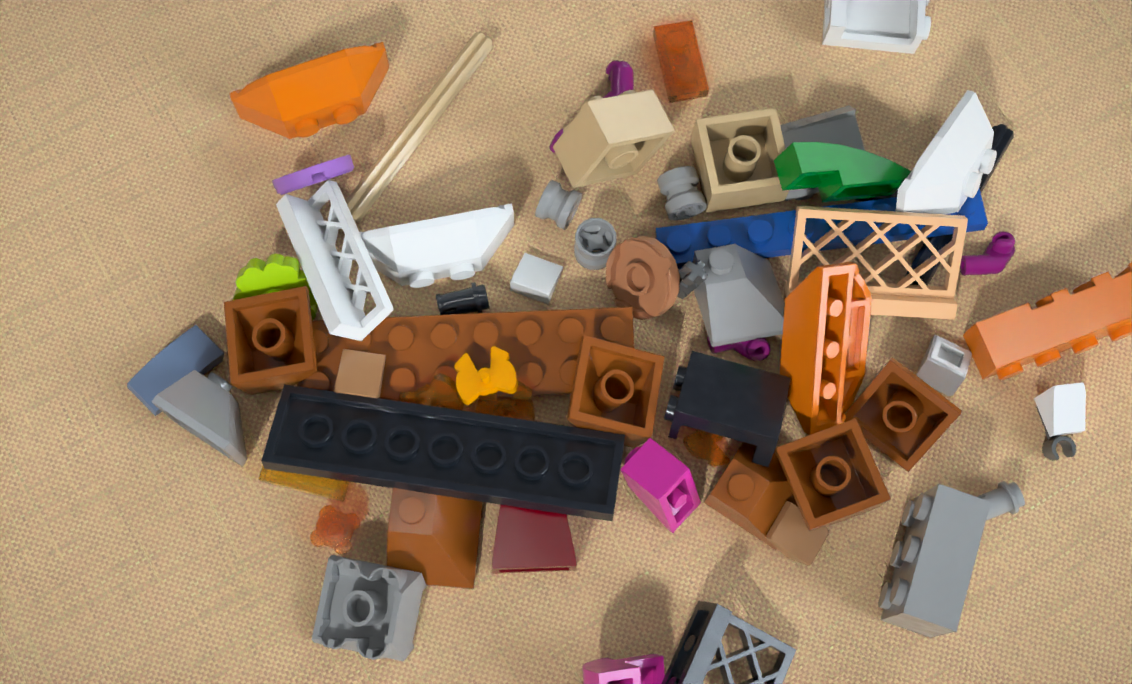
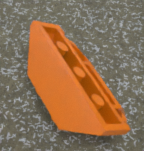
[229,42,389,139]
[780,262,872,435]

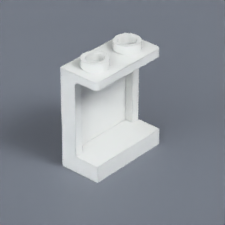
[822,0,931,54]

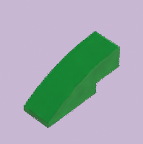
[774,142,911,202]

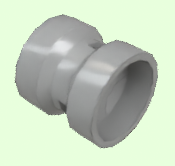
[657,166,707,220]
[574,218,616,270]

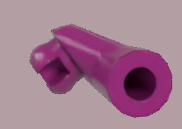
[603,60,634,98]
[707,335,770,361]

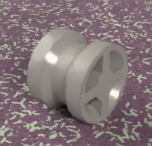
[535,180,582,230]

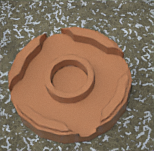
[605,235,680,320]

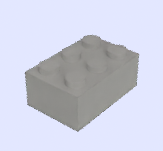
[878,484,991,638]

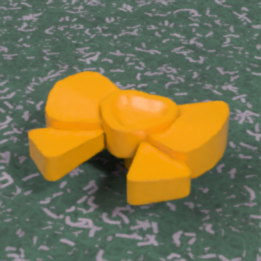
[454,346,518,405]

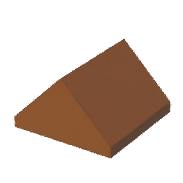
[844,357,962,472]

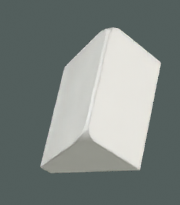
[510,253,563,305]
[916,335,972,396]
[1034,382,1086,437]

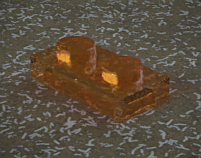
[653,20,709,103]

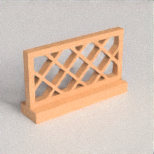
[783,206,968,320]

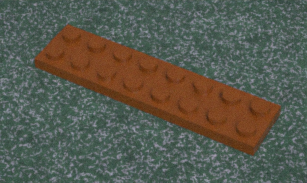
[297,307,634,401]

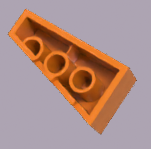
[963,262,1132,381]

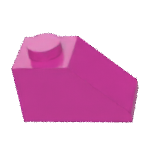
[620,438,701,533]

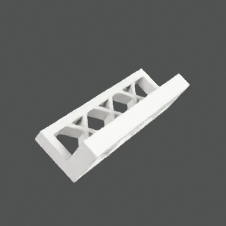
[276,180,394,341]

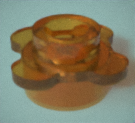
[310,505,360,555]

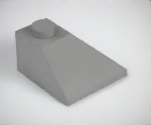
[693,244,785,347]
[152,370,247,467]

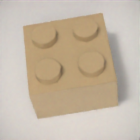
[553,90,675,188]
[691,108,789,213]

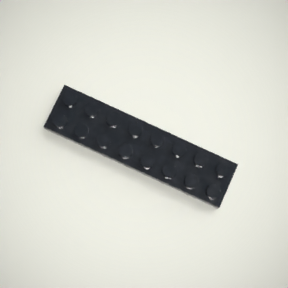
[261,384,625,522]

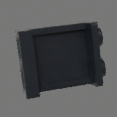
[664,351,791,467]

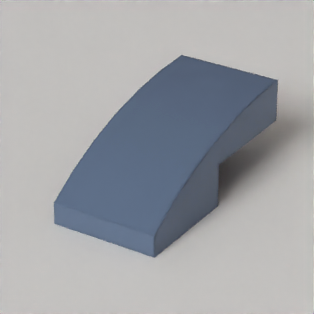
[127,325,224,416]

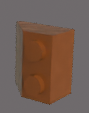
[775,418,891,531]

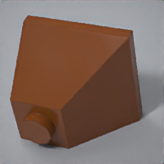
[224,286,317,395]
[567,335,665,448]
[704,442,798,550]
[387,488,483,589]

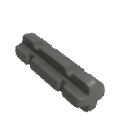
[677,260,708,299]

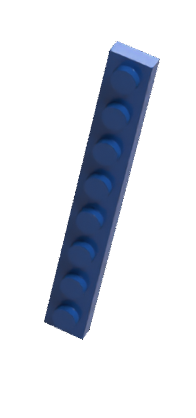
[655,188,988,269]

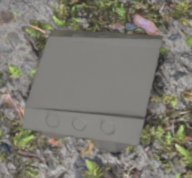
[780,106,865,201]
[312,555,427,661]

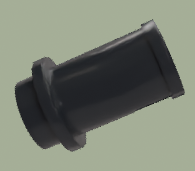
[436,282,490,315]

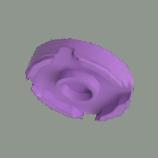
[272,154,354,195]

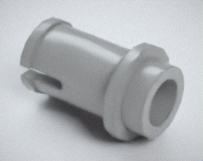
[977,481,1025,520]

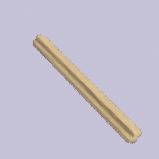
[346,32,492,223]

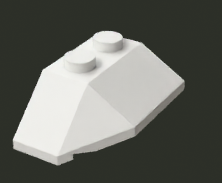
[896,90,997,224]
[359,203,514,288]

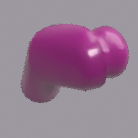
[960,232,1015,276]

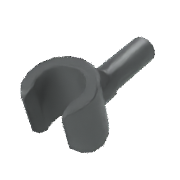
[1036,406,1076,461]

